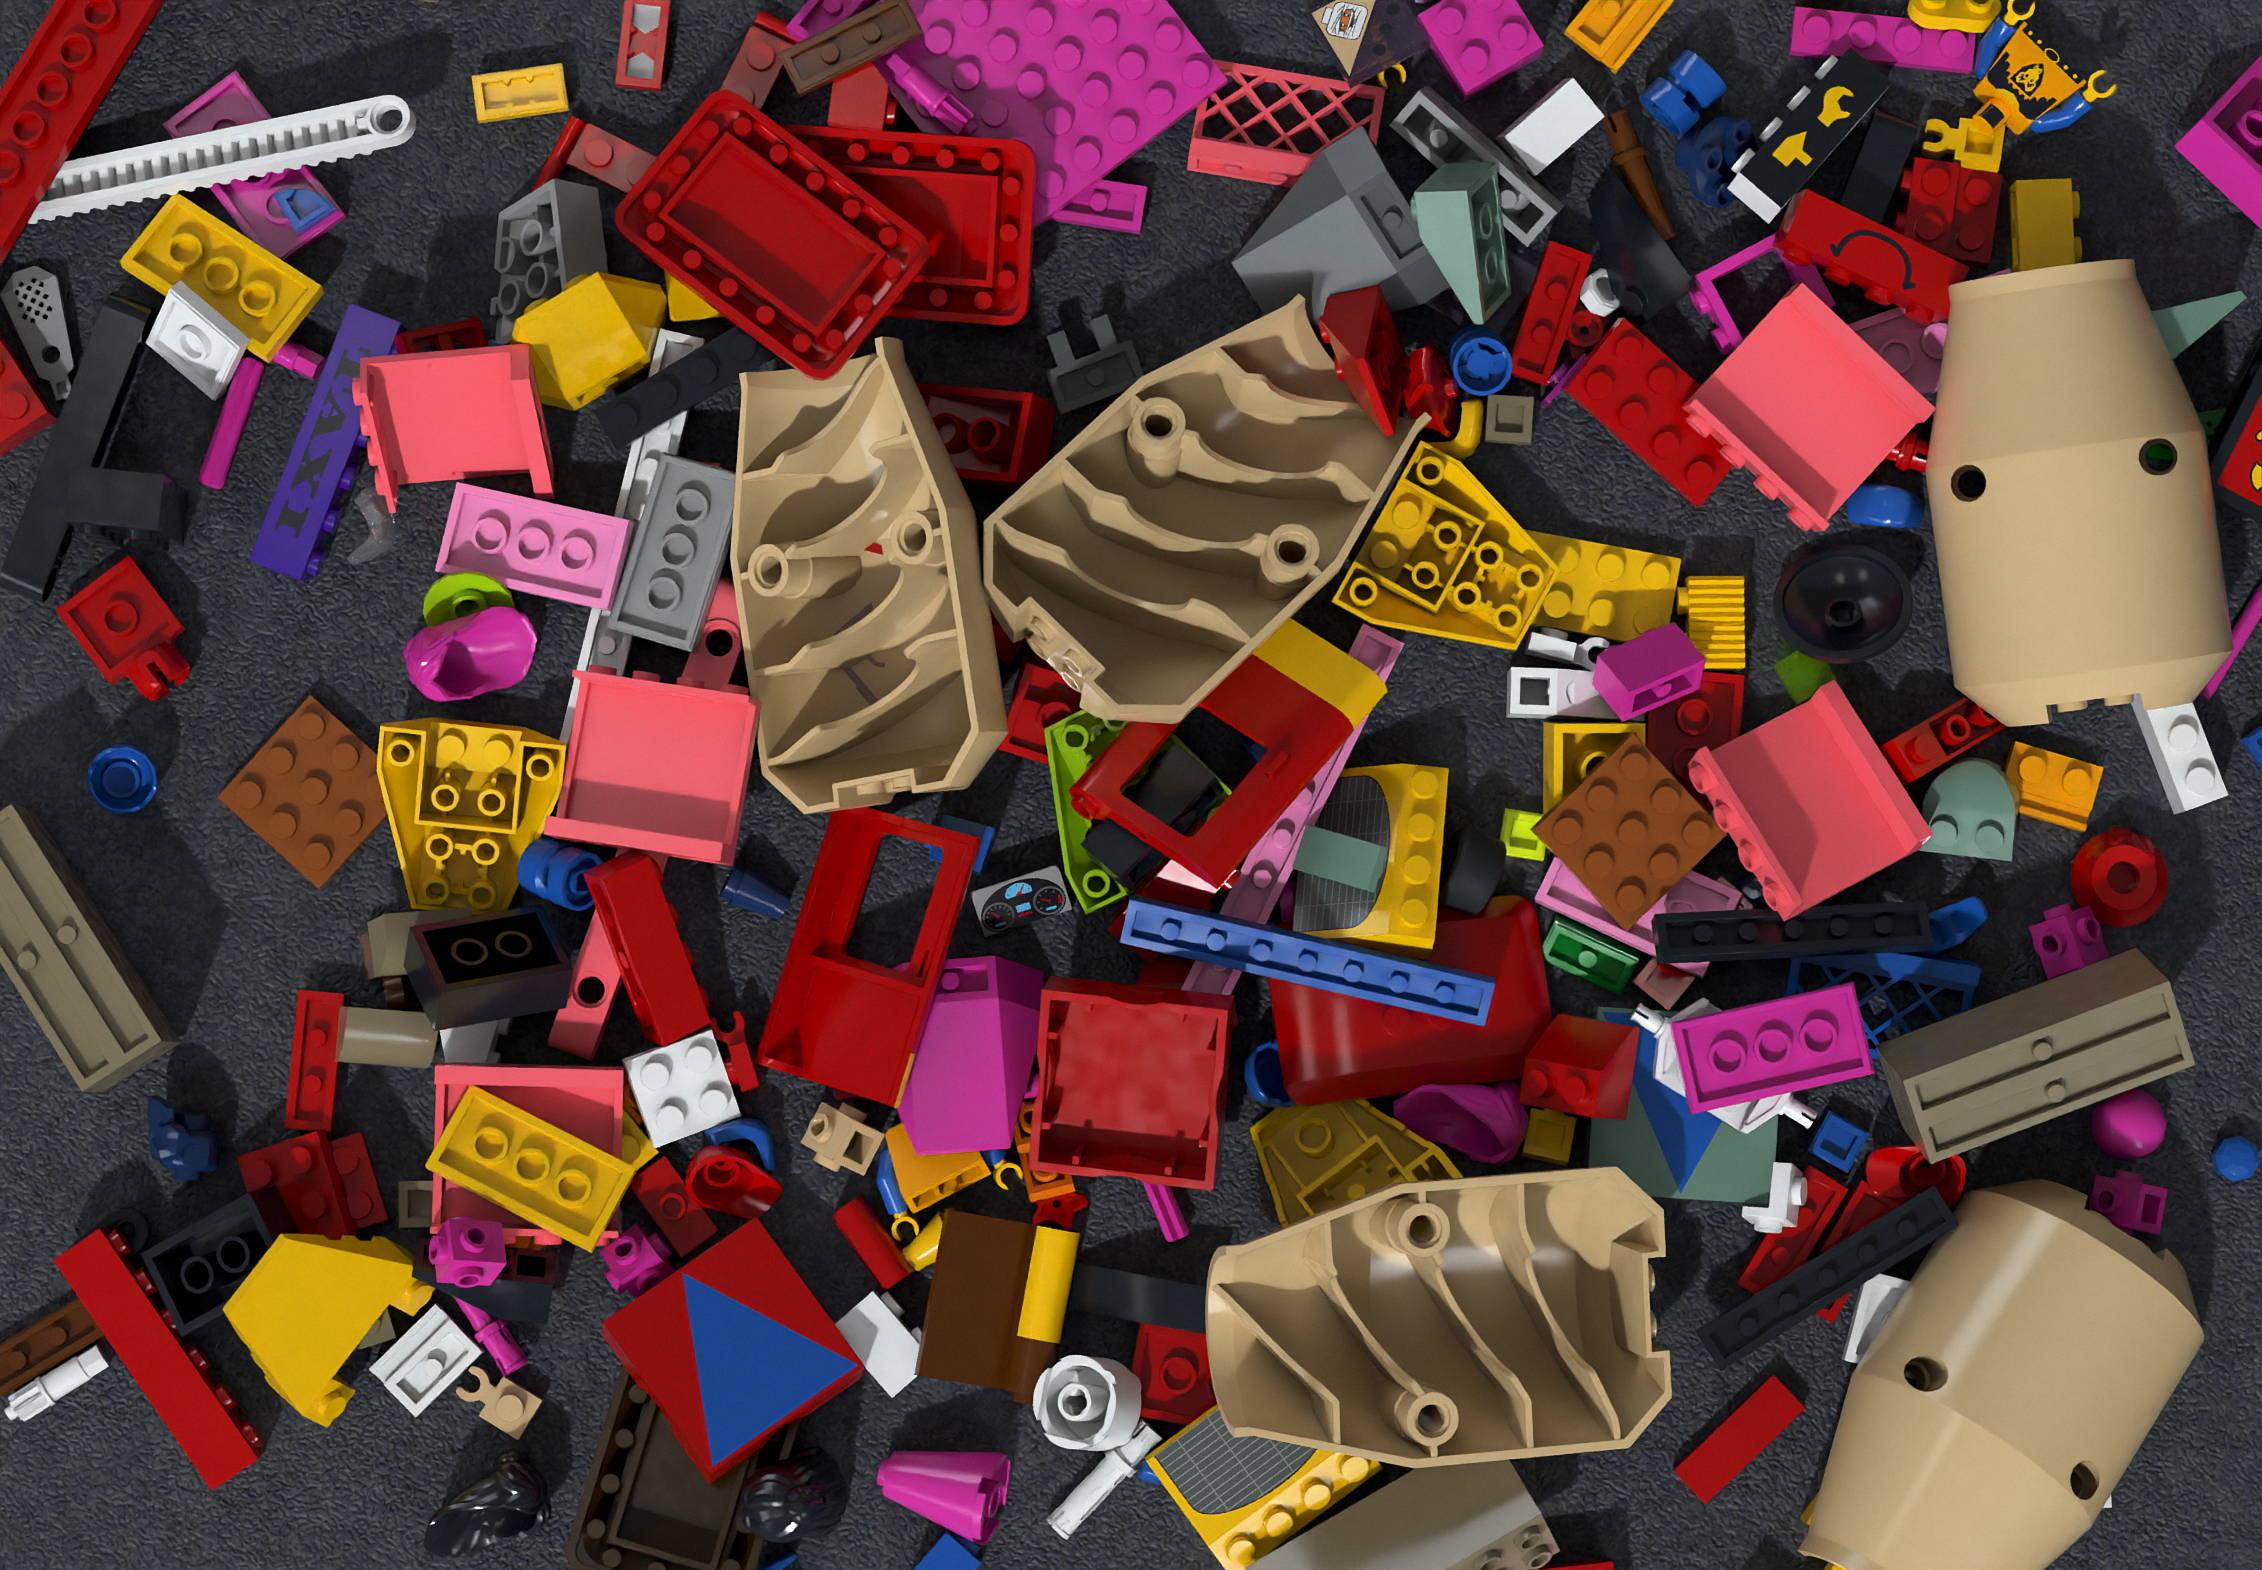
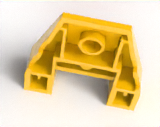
[1250,1099,1464,1227]
[222,1233,435,1428]

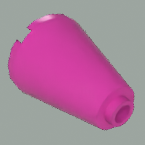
[877,1451,1011,1545]

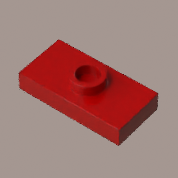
[629,1155,720,1258]

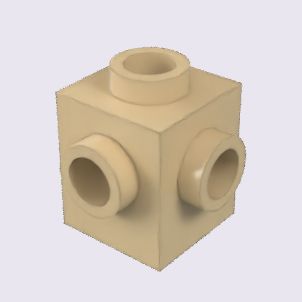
[801,1102,885,1176]

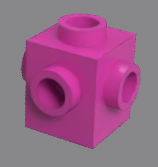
[2029,903,2109,979]
[2089,1170,2168,1237]
[429,1216,507,1288]
[600,1224,676,1299]

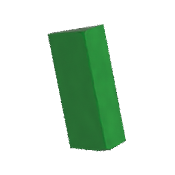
[1542,912,1641,996]

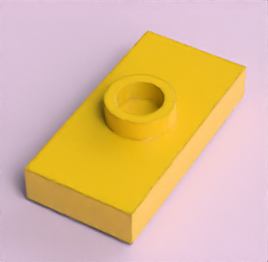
[471,63,570,124]

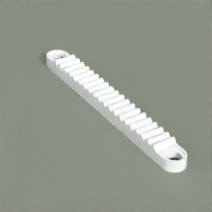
[27,95,416,224]

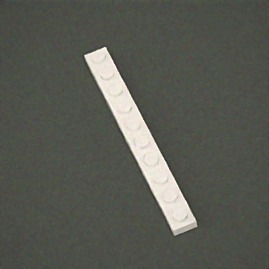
[559,328,706,769]

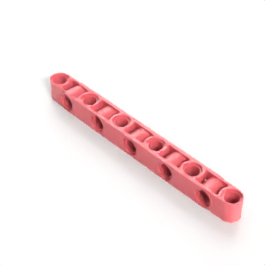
[547,574,744,1061]

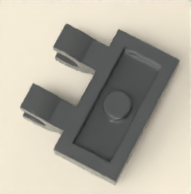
[1045,314,1144,415]

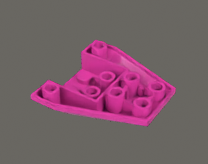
[892,956,1044,1156]

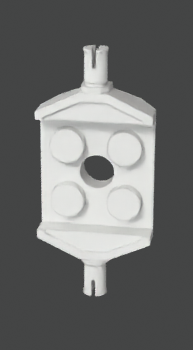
[1630,997,1818,1134]

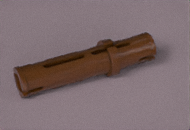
[1601,108,1678,242]

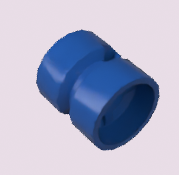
[1640,50,1727,137]
[1447,324,1513,396]
[518,837,603,911]

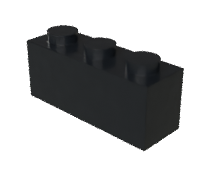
[1081,743,1225,893]

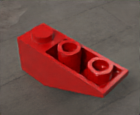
[1878,696,2006,786]

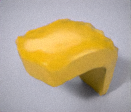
[1427,398,1484,462]

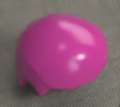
[2091,1088,2167,1161]

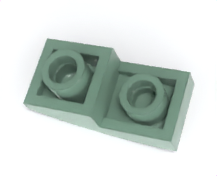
[1292,824,1388,893]

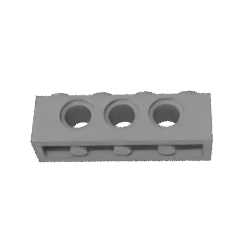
[1389,85,1565,247]

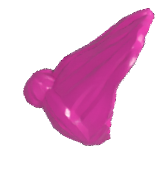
[403,606,537,702]
[1393,1081,1529,1164]

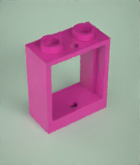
[1689,232,1836,356]

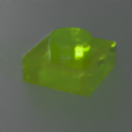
[1772,651,1837,705]

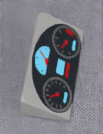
[970,864,1072,937]

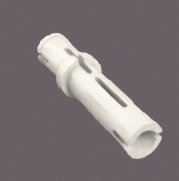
[1046,1418,1163,1540]

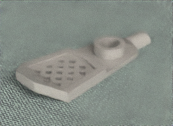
[0,266,75,401]

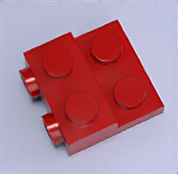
[1892,157,2003,267]
[997,654,1082,765]

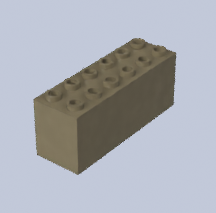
[0,804,181,1092]
[1875,948,2196,1164]
[1245,1460,1560,1570]

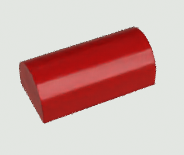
[832,1194,914,1291]

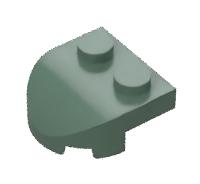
[1919,758,2020,861]

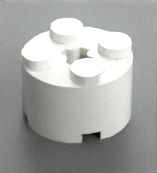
[1033,1355,1141,1451]

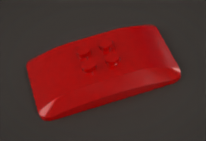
[614,90,930,381]
[782,125,1037,326]
[1268,895,1553,1106]

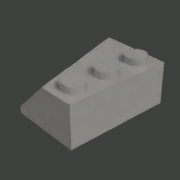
[487,178,608,346]

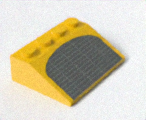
[1292,763,1449,960]
[1144,1404,1383,1570]

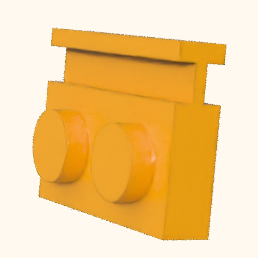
[1564,0,1674,75]
[2004,741,2104,832]

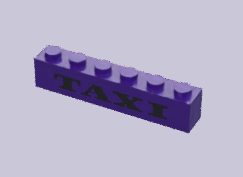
[249,303,407,584]

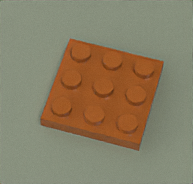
[217,695,388,890]
[1530,733,1727,931]

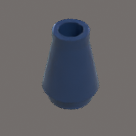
[719,863,792,920]

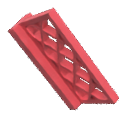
[1187,59,1386,188]

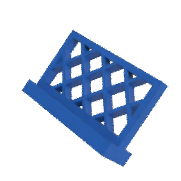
[1783,952,1981,1060]

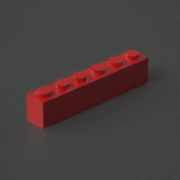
[53,1224,264,1491]

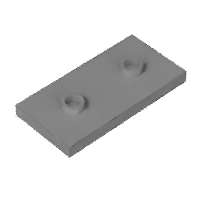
[607,452,736,654]

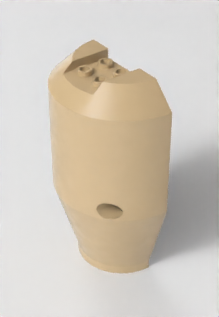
[1925,259,2234,727]
[983,294,1432,724]
[730,337,1009,814]
[1205,1166,1672,1468]
[1797,1179,2204,1570]

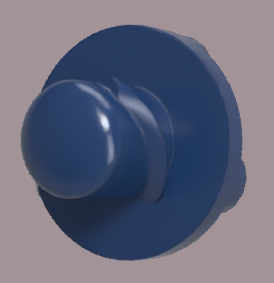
[1675,115,1756,209]

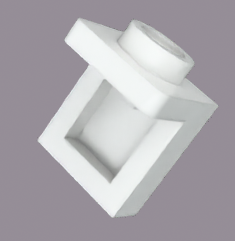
[1742,1162,1807,1233]

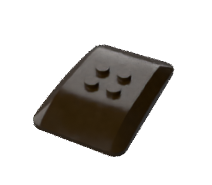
[566,1365,802,1570]

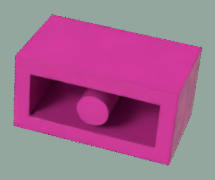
[1592,622,1706,722]

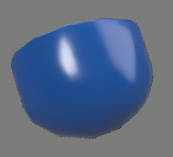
[86,744,158,814]
[1245,1039,1296,1108]

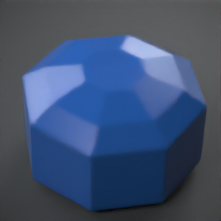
[2211,1136,2260,1181]

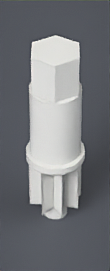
[4,1344,110,1422]

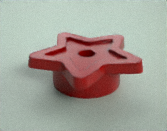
[1564,301,1611,360]
[1032,1192,1089,1231]

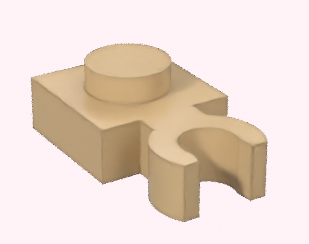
[456,1365,544,1440]

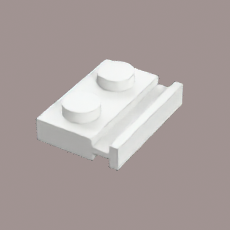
[369,1303,484,1417]

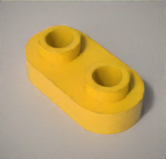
[1907,0,2001,33]

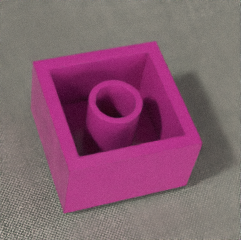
[1415,0,1544,103]

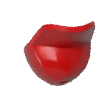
[1865,1142,1967,1206]
[685,1144,782,1219]

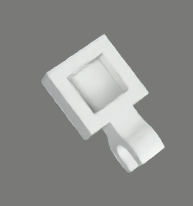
[1524,627,1610,671]

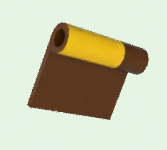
[914,1209,1080,1405]

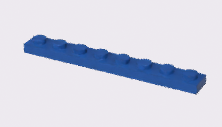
[1120,894,1495,1027]

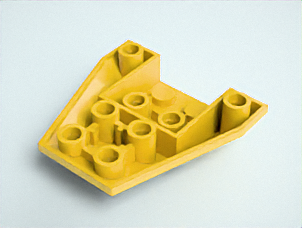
[509,271,669,411]
[1332,440,1561,651]
[376,717,567,915]

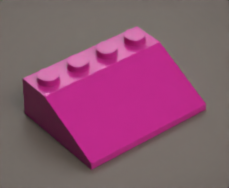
[2174,54,2262,230]

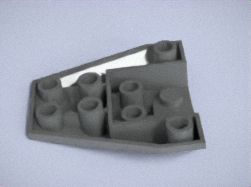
[1231,125,1450,331]

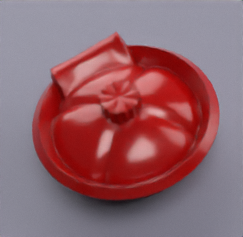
[1401,343,1459,437]
[2071,825,2168,927]

